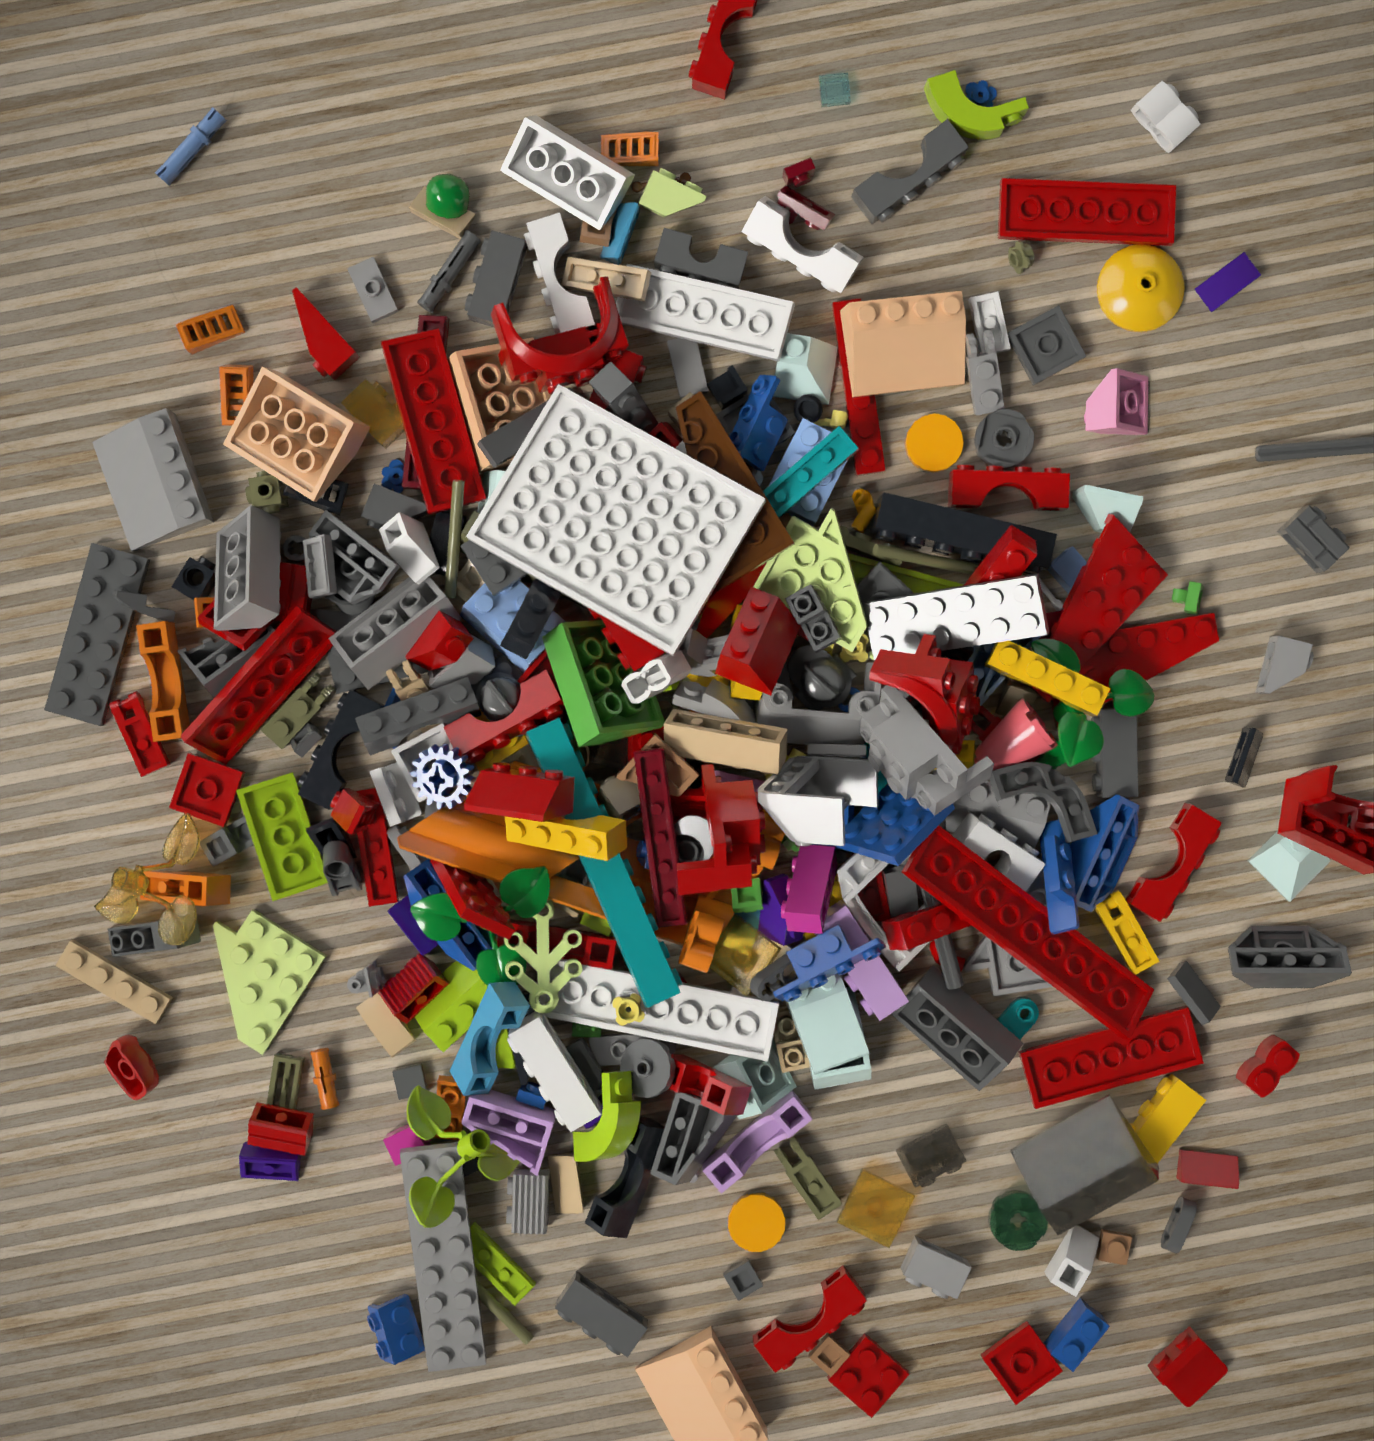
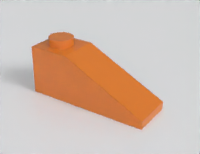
[140,870,231,906]

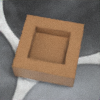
[580,216,613,247]
[1096,1229,1132,1266]
[809,1333,850,1377]

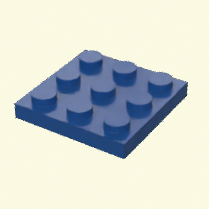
[837,784,955,866]

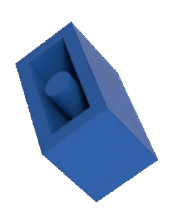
[1044,1298,1110,1372]

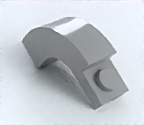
[672,679,757,723]

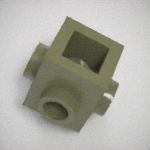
[245,471,290,514]

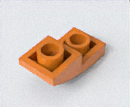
[433,1075,467,1140]

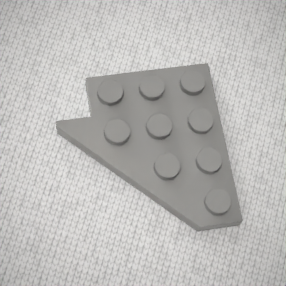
[963,869,1053,996]

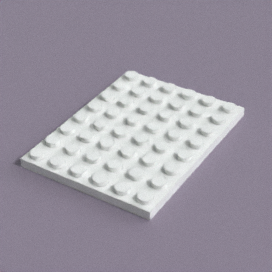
[466,384,766,657]

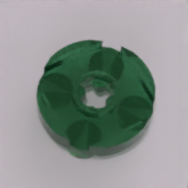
[988,1190,1048,1251]

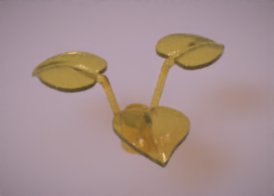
[94,812,200,945]

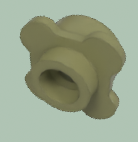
[1008,240,1034,274]

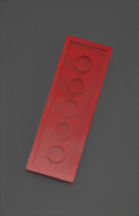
[998,178,1176,246]
[381,328,486,514]
[180,605,337,765]
[1018,1006,1204,1109]

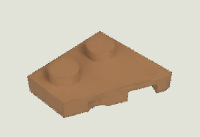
[616,733,699,797]

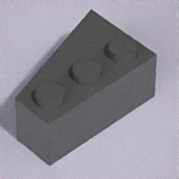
[177,625,275,698]
[650,1092,737,1185]

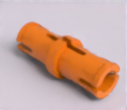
[310,1048,339,1110]

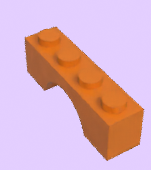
[136,621,190,742]

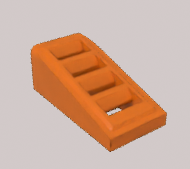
[601,132,659,166]
[176,305,245,354]
[219,364,254,426]

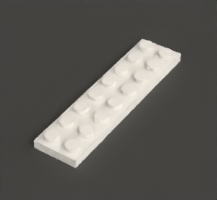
[539,958,779,1061]

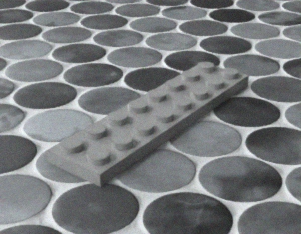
[400,1142,487,1372]

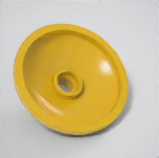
[1097,245,1185,332]

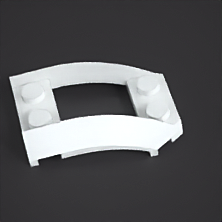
[837,853,929,971]

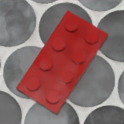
[430,859,516,940]

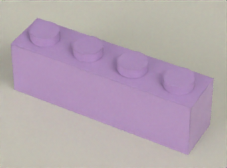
[814,900,909,1021]

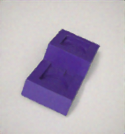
[1194,252,1261,312]

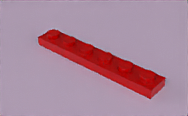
[832,298,886,476]

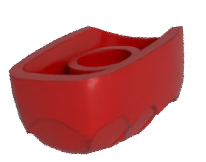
[104,1035,159,1100]

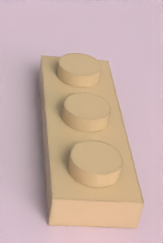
[561,257,651,302]

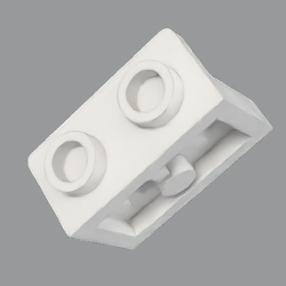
[370,762,422,827]

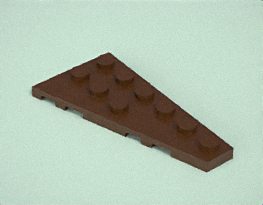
[675,391,795,592]

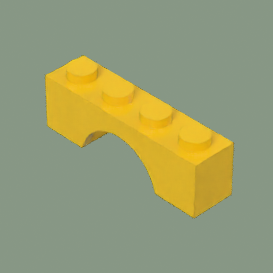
[984,641,1111,717]
[505,815,627,861]

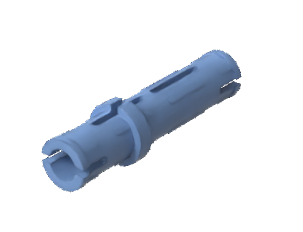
[155,107,227,186]

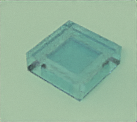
[818,72,851,107]

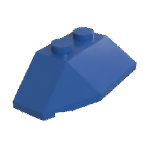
[1070,795,1139,912]
[404,859,497,971]

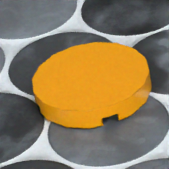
[904,413,964,473]
[728,1193,785,1252]

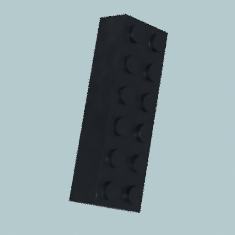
[870,492,1057,575]

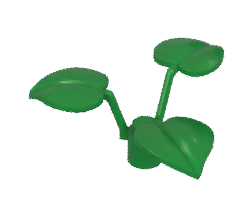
[1031,639,1155,767]
[410,866,550,986]

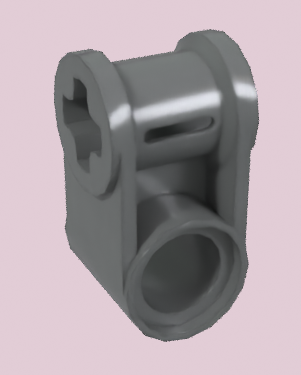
[323,841,363,896]

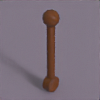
[631,172,691,193]

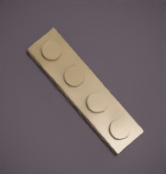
[55,939,173,1024]

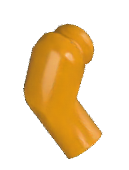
[851,488,876,533]

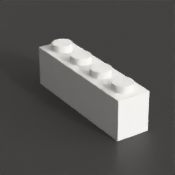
[507,1011,602,1132]

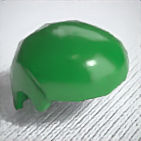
[426,173,470,219]

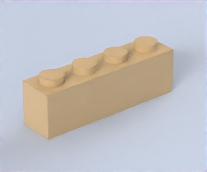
[664,709,788,775]

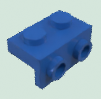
[367,1294,425,1365]

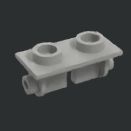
[347,960,385,997]

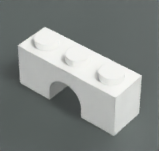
[952,812,1045,891]

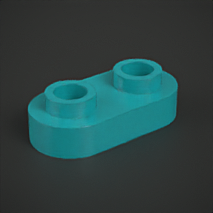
[997,997,1039,1040]

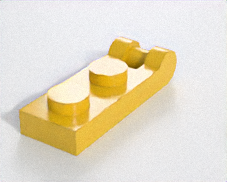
[1095,890,1160,975]

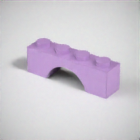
[702,1090,812,1194]

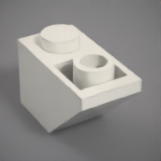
[379,512,440,584]
[1044,1222,1100,1297]

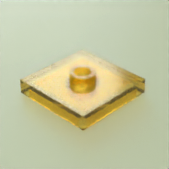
[710,914,782,996]
[837,1168,915,1248]

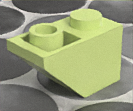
[638,168,707,218]

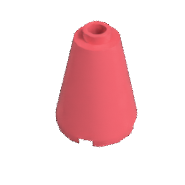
[974,698,1058,771]

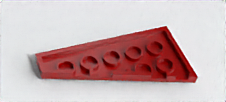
[1029,514,1168,703]
[1051,613,1219,729]

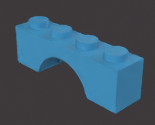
[450,982,530,1096]

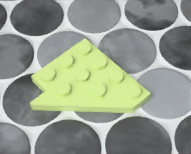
[754,508,868,652]
[213,909,327,1055]

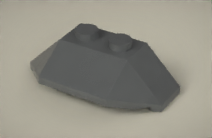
[309,510,400,605]
[1228,926,1352,988]

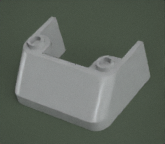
[753,662,881,745]
[758,756,879,846]

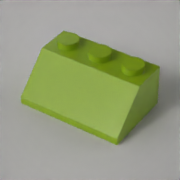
[415,961,488,1053]

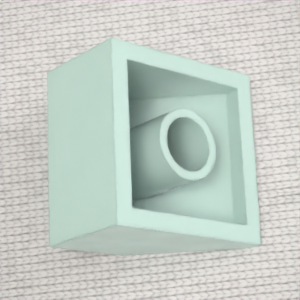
[713,1038,797,1119]

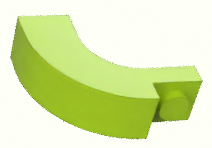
[924,70,1029,140]
[573,1071,641,1162]

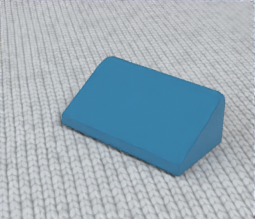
[600,202,640,265]

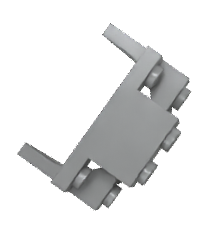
[860,685,994,816]

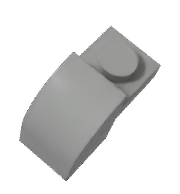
[666,629,729,677]

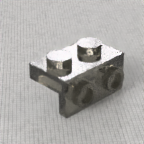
[896,1123,967,1188]

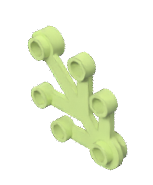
[504,900,583,1014]

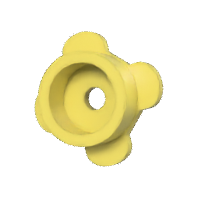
[839,634,869,662]
[612,993,645,1026]

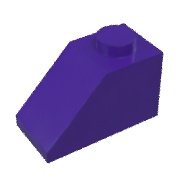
[757,874,804,946]

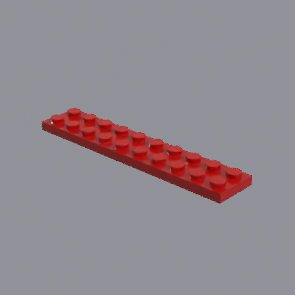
[901,825,1154,1039]

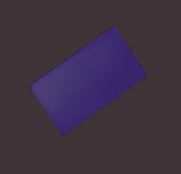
[387,895,438,956]
[239,1142,301,1181]

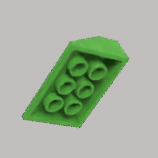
[542,620,665,747]

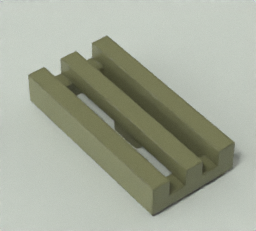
[267,1053,305,1110]

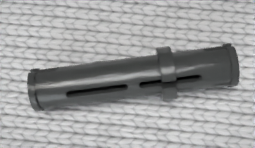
[417,230,481,313]

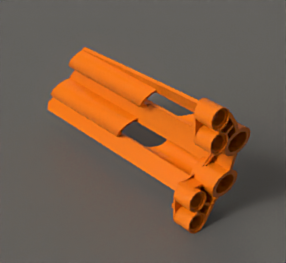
[397,761,785,973]

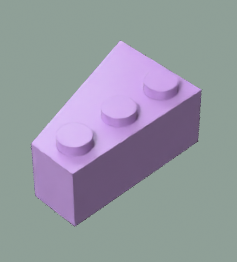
[461,1090,556,1176]

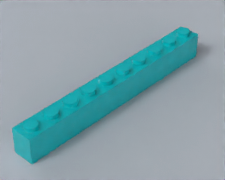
[526,718,683,1008]

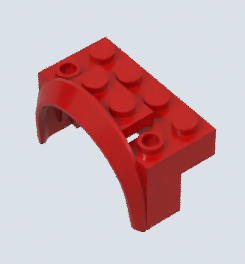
[1277,765,1374,875]

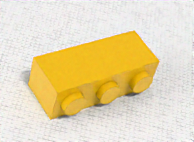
[1119,1073,1206,1169]

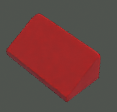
[1176,1149,1239,1189]

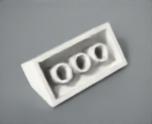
[500,115,635,230]

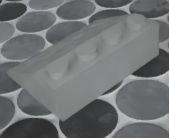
[92,408,214,551]

